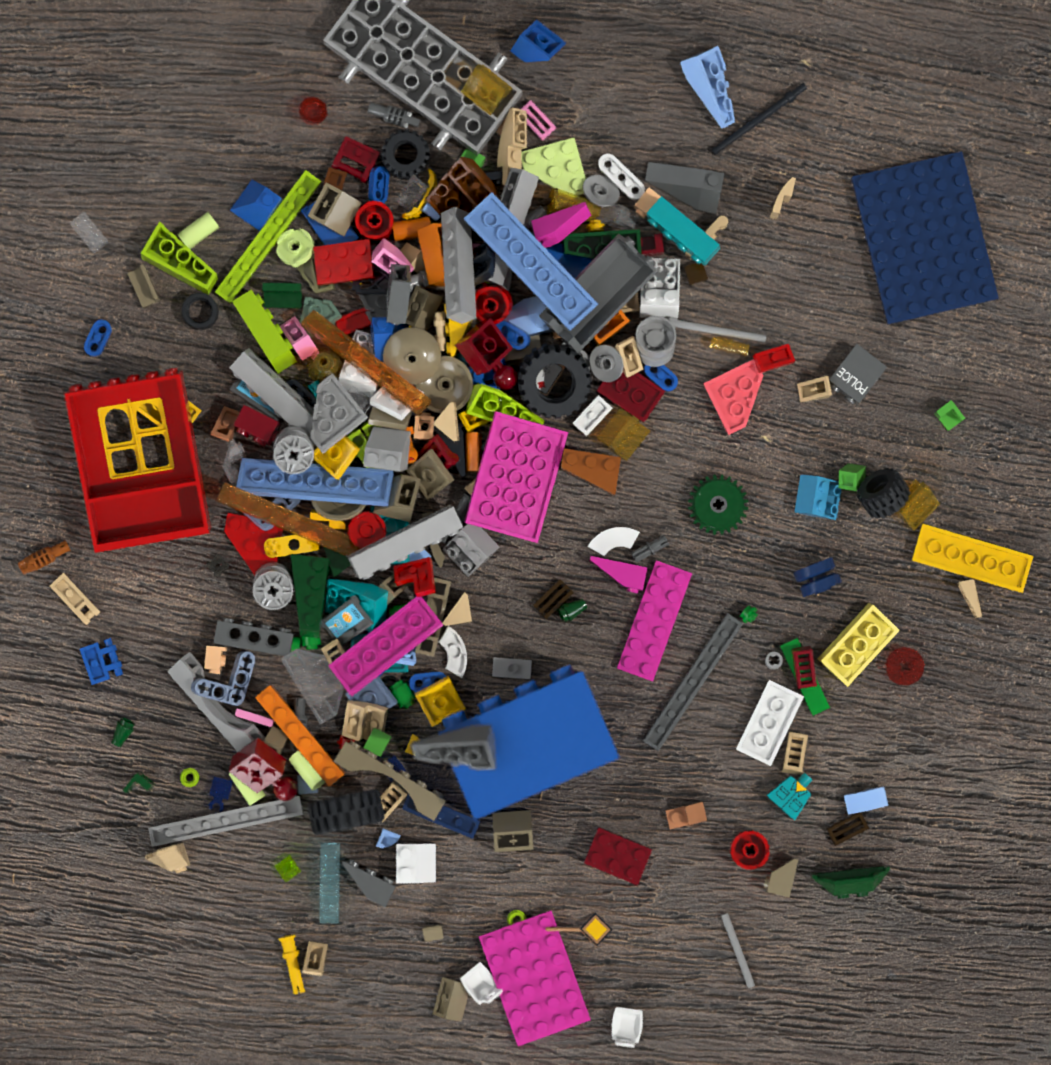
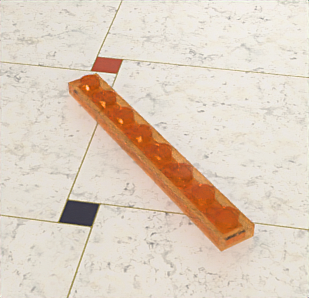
[301,310,431,416]
[217,482,360,556]

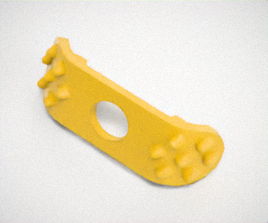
[402,168,437,220]
[264,532,320,558]

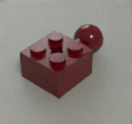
[455,318,518,390]
[234,405,297,455]
[229,738,298,801]

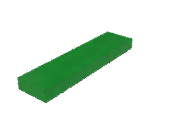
[780,638,830,716]

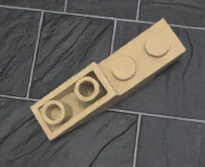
[497,107,527,185]

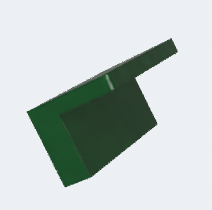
[262,283,302,309]
[122,772,156,793]

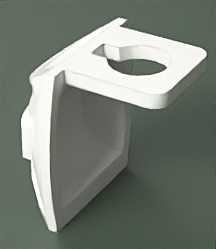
[460,962,503,1005]
[612,1007,643,1047]

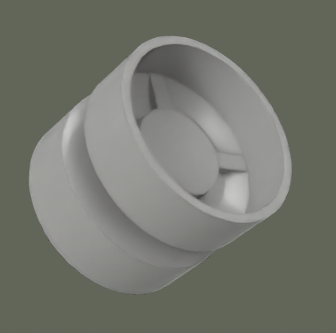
[635,316,676,367]

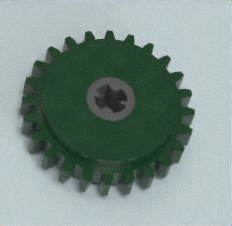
[688,474,749,535]

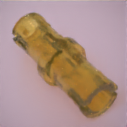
[710,336,750,356]

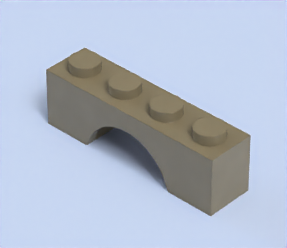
[415,578,452,657]

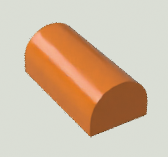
[393,217,431,242]
[465,432,482,472]

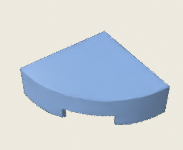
[376,828,401,848]

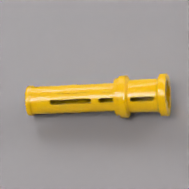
[278,934,305,994]

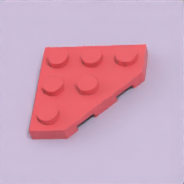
[703,359,763,435]

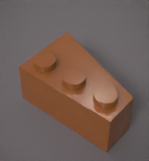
[561,449,621,497]

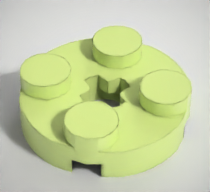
[276,229,315,268]

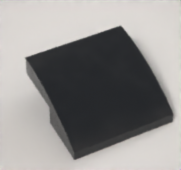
[472,243,495,286]

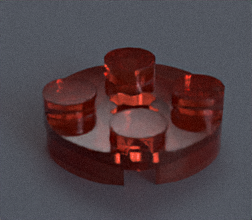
[885,647,925,686]

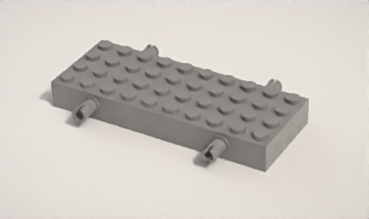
[323,0,522,156]

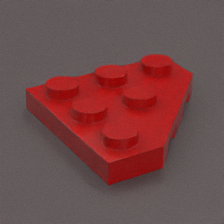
[224,513,285,575]

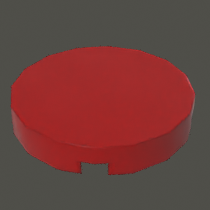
[348,512,386,549]

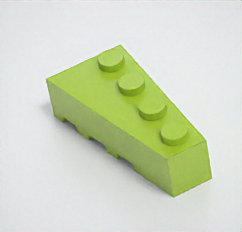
[140,221,218,295]
[232,289,297,373]

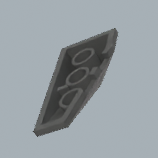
[411,725,496,770]

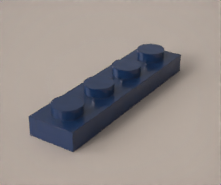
[402,793,480,839]

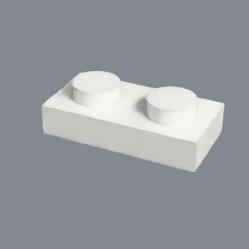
[572,395,613,437]

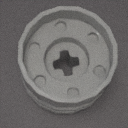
[274,426,314,474]
[253,562,294,610]

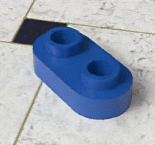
[368,166,389,203]
[84,320,112,357]
[496,321,530,350]
[644,365,678,392]
[409,672,446,692]

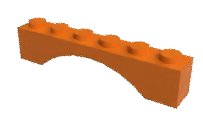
[255,685,345,787]

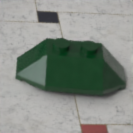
[811,866,890,899]

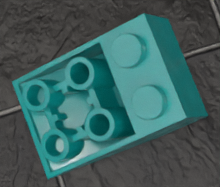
[325,579,388,632]

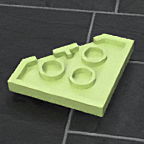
[521,138,586,198]

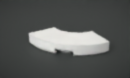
[587,527,640,556]
[439,626,467,678]

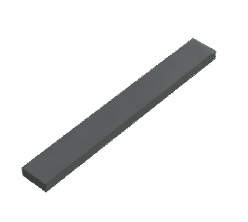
[642,613,744,751]

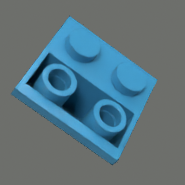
[794,475,841,520]

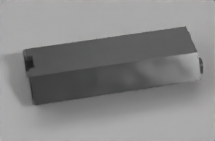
[539,234,658,353]

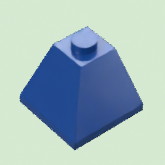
[510,20,566,62]
[230,180,283,231]
[370,317,413,363]

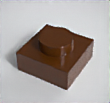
[323,167,347,191]

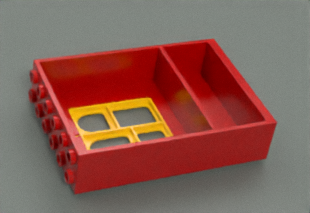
[64,368,211,553]

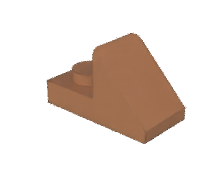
[211,406,240,442]
[665,802,707,829]

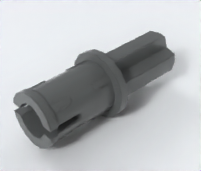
[631,535,669,562]

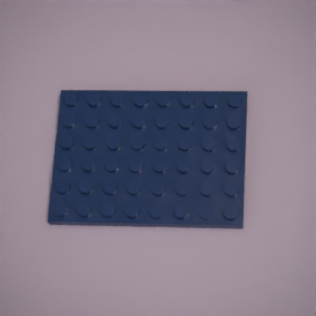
[851,151,999,325]

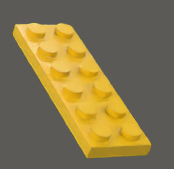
[911,524,1033,593]

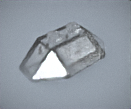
[281,649,344,725]

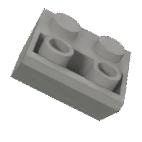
[442,524,500,577]

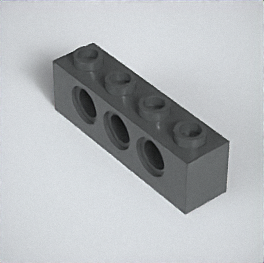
[213,618,295,657]

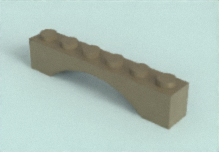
[334,740,446,821]

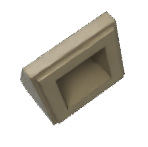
[422,924,444,941]

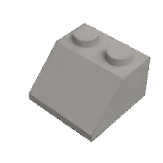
[363,426,411,471]

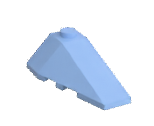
[680,46,735,128]
[495,296,552,338]

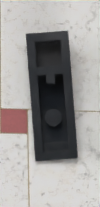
[434,418,466,479]

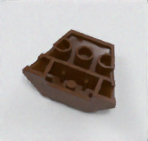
[426,156,501,216]

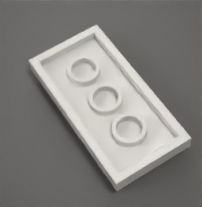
[736,680,804,766]

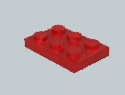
[313,239,375,286]

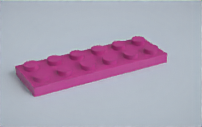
[617,560,692,682]
[328,596,443,696]

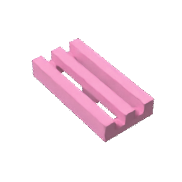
[521,100,556,141]
[235,709,275,727]

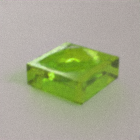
[275,855,301,882]

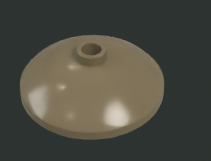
[383,327,441,385]
[416,356,473,413]
[311,500,366,521]

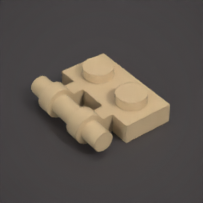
[433,311,447,351]

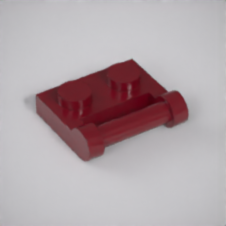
[331,136,380,184]
[416,434,459,470]

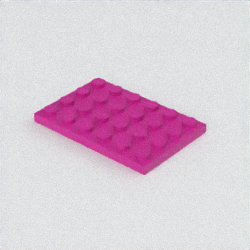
[464,411,568,543]
[479,910,591,1046]

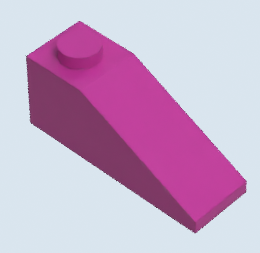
[531,202,591,248]
[590,556,647,594]

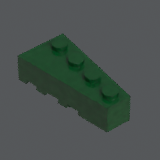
[563,229,642,259]
[291,554,329,638]

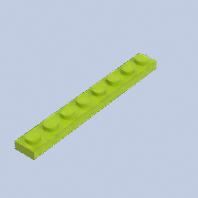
[215,170,321,304]

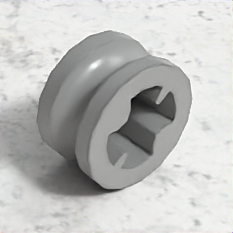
[765,652,783,670]

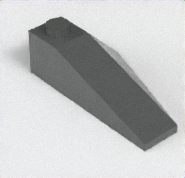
[645,162,724,214]

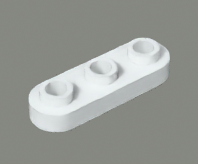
[598,154,645,200]

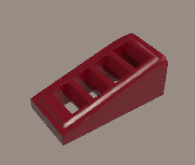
[792,646,817,689]

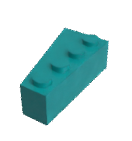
[646,196,720,266]

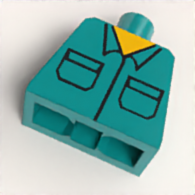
[766,773,812,820]

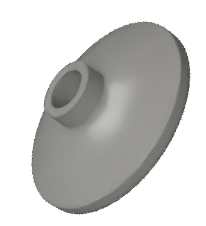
[583,175,620,207]
[590,344,623,382]

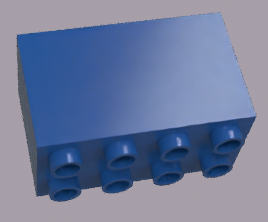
[438,665,619,819]

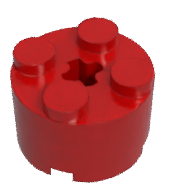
[355,201,394,241]
[475,284,513,324]
[730,830,770,870]

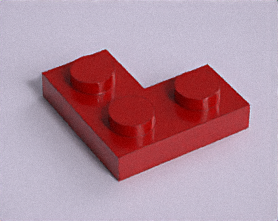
[393,557,436,597]

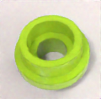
[180,768,199,787]
[507,910,526,925]

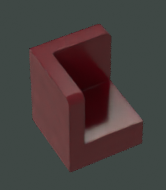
[641,233,664,256]

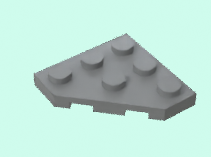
[310,373,368,453]

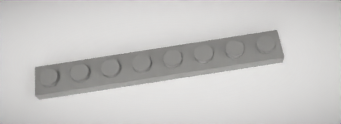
[148,796,304,847]

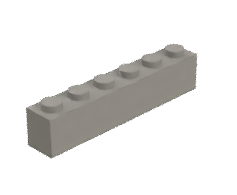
[486,168,539,286]
[441,207,476,324]
[229,348,315,446]
[347,505,463,580]

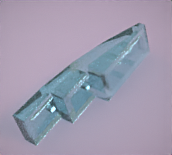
[319,843,340,924]

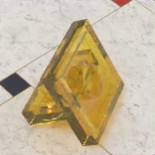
[461,64,513,116]
[597,408,650,462]
[895,479,940,531]

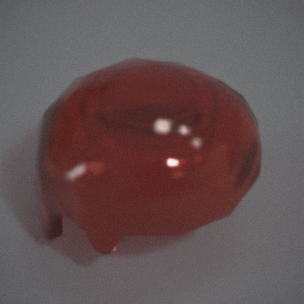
[298,96,328,126]

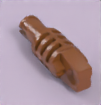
[18,540,71,574]

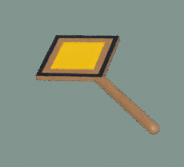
[546,913,613,947]

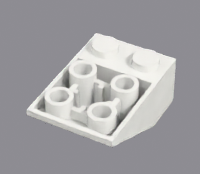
[640,258,680,319]
[339,330,385,398]

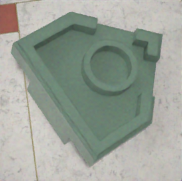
[299,297,342,338]

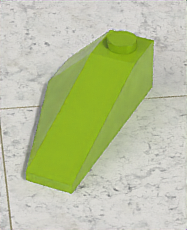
[466,384,544,425]

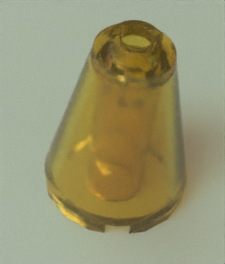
[547,188,600,222]
[307,348,345,383]

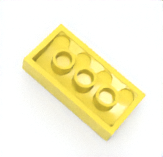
[817,603,899,687]

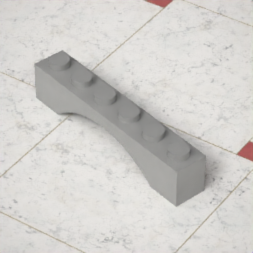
[167,652,265,752]

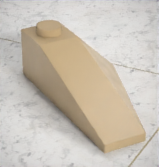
[145,843,190,874]

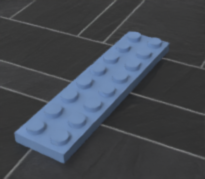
[464,192,598,331]
[236,458,394,506]

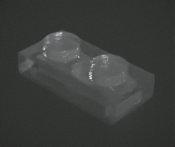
[69,212,108,253]

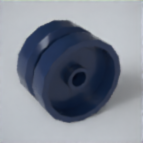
[793,557,842,598]

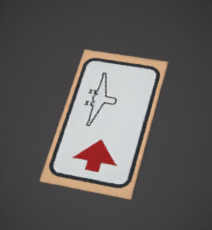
[536,364,565,396]

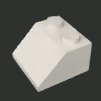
[396,843,436,883]

